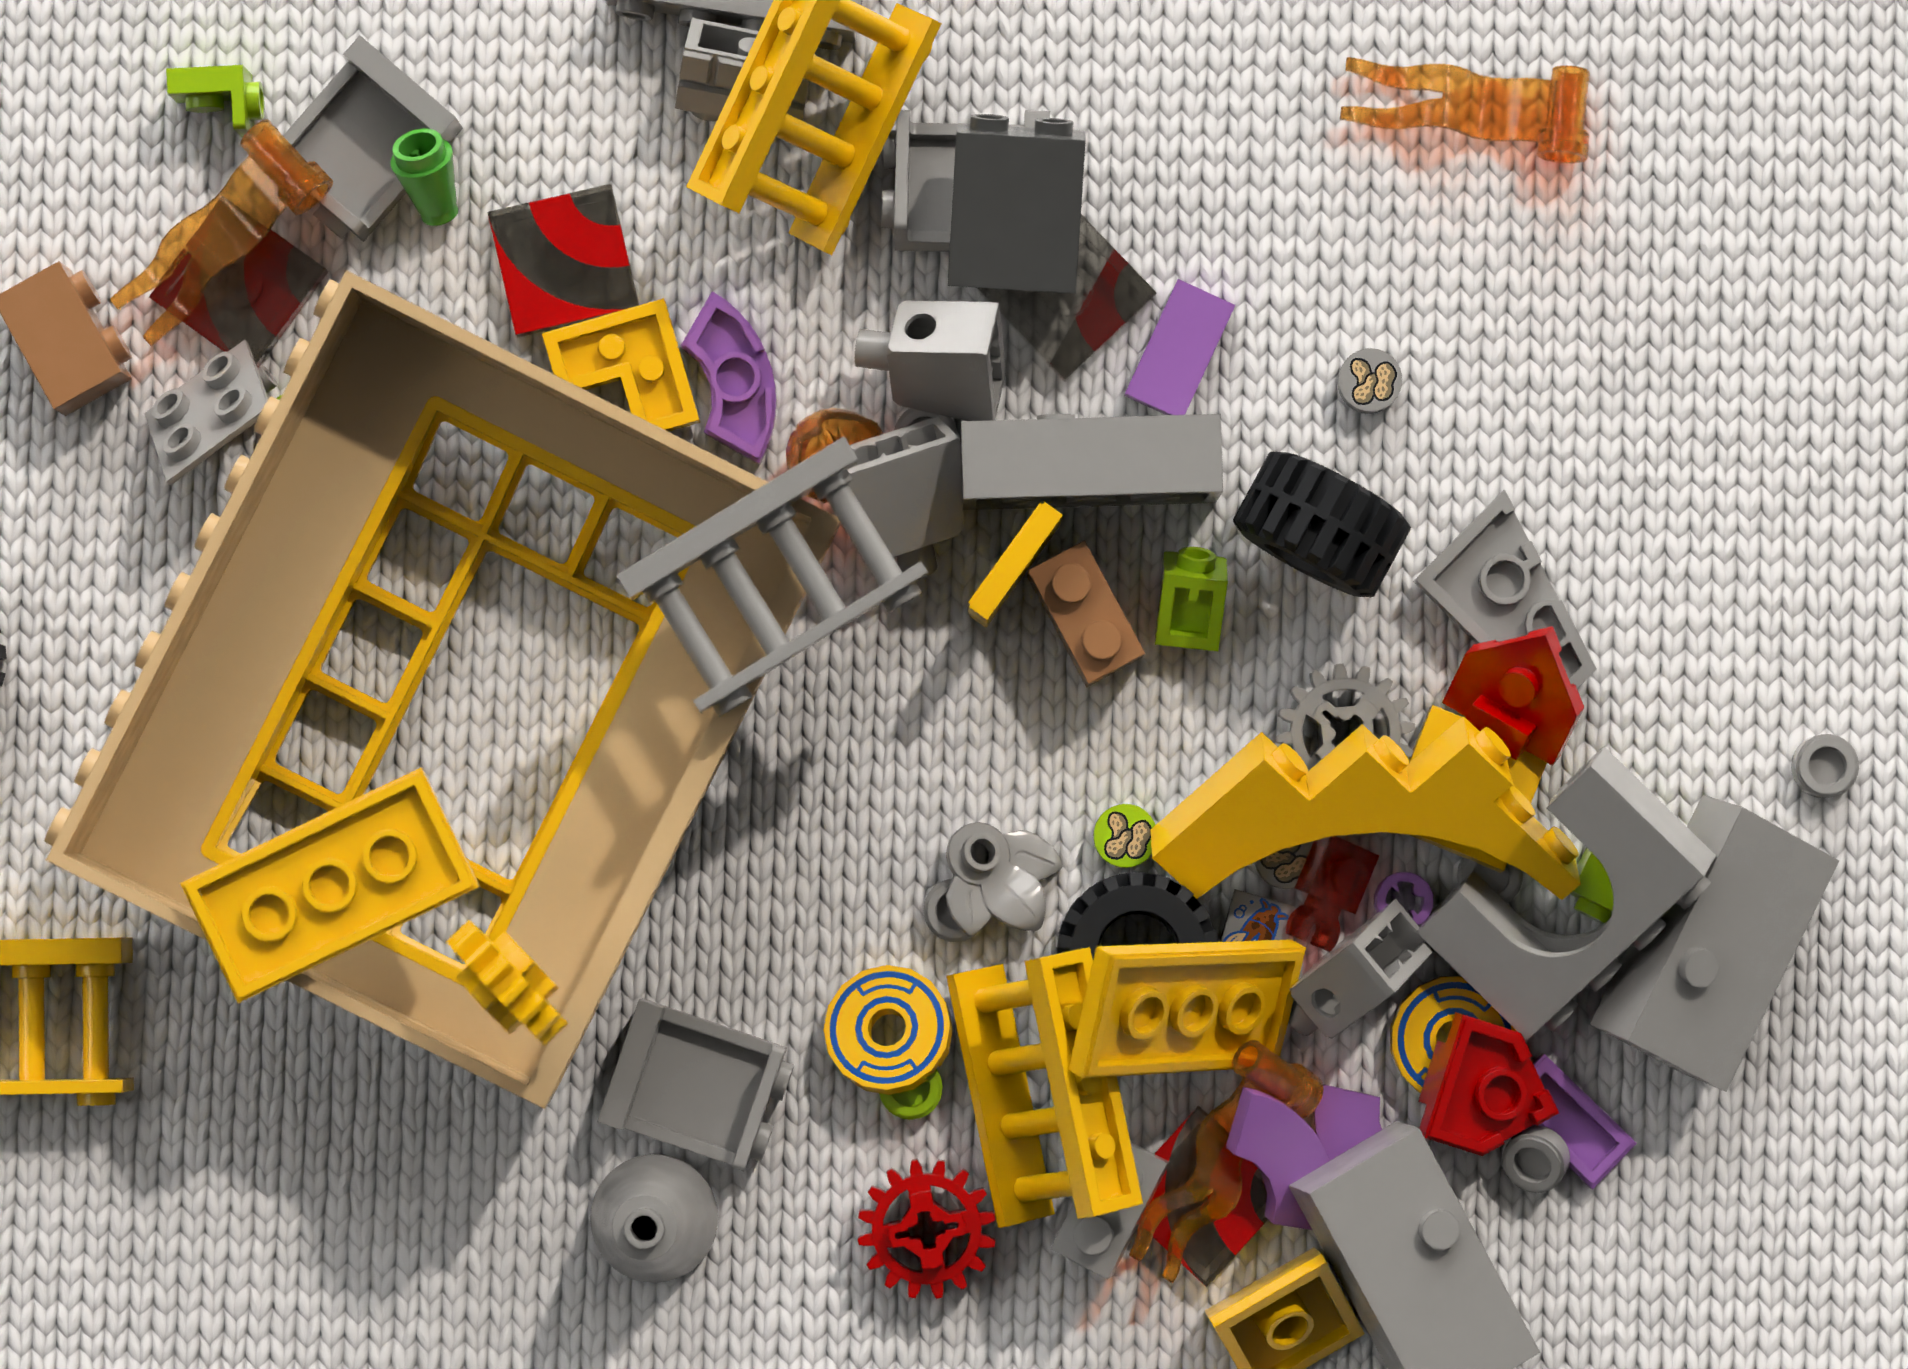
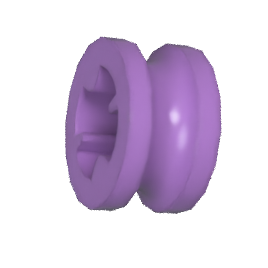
[1374,872,1433,925]

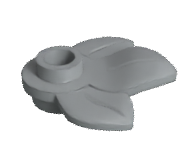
[946,822,1063,936]

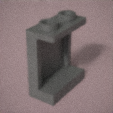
[948,114,1086,294]

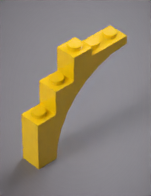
[1150,716,1581,900]

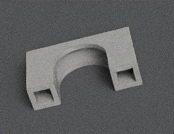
[1416,746,1716,1040]

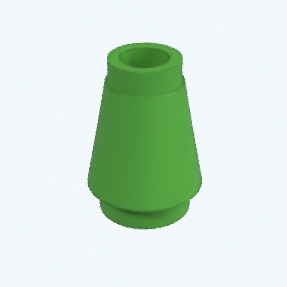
[390,128,458,226]

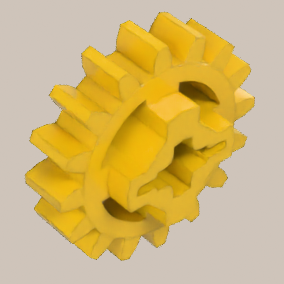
[446,920,569,1046]

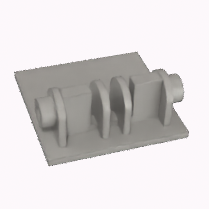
[144,339,278,485]

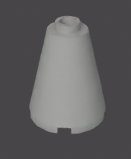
[590,1154,718,1283]

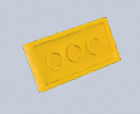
[180,767,480,1003]
[1068,939,1306,1078]

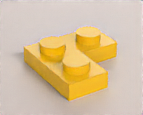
[542,298,701,432]

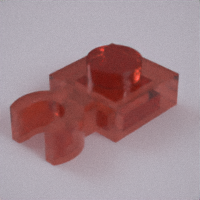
[1286,836,1380,952]

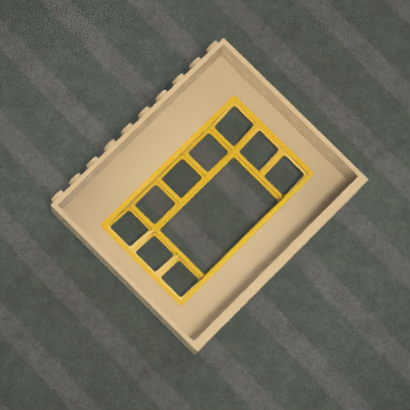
[44,270,840,1109]

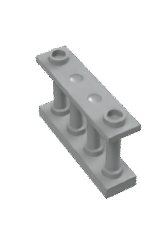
[616,437,928,717]

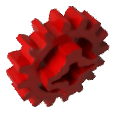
[858,1158,996,1299]

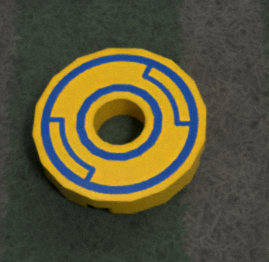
[823,965,953,1095]
[1390,976,1518,1093]

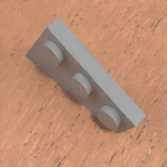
[1413,490,1597,689]

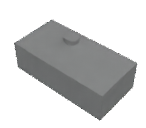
[961,414,1223,510]
[1590,795,1839,1092]
[1289,1121,1540,1369]

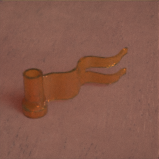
[1340,57,1590,163]
[110,119,333,346]
[1129,1040,1324,1283]

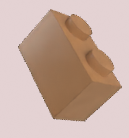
[0,261,132,416]
[1027,540,1145,688]

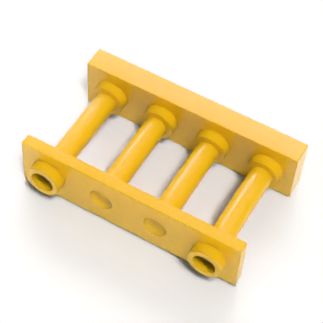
[686,0,942,255]
[0,937,134,1106]
[946,947,1143,1228]

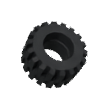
[1233,452,1411,597]
[1056,872,1218,959]

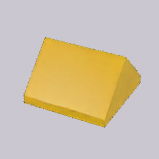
[1205,1247,1365,1369]

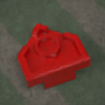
[1442,626,1585,766]
[1418,1012,1559,1156]

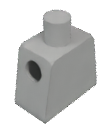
[855,300,1006,421]
[848,416,963,577]
[1288,899,1434,1039]

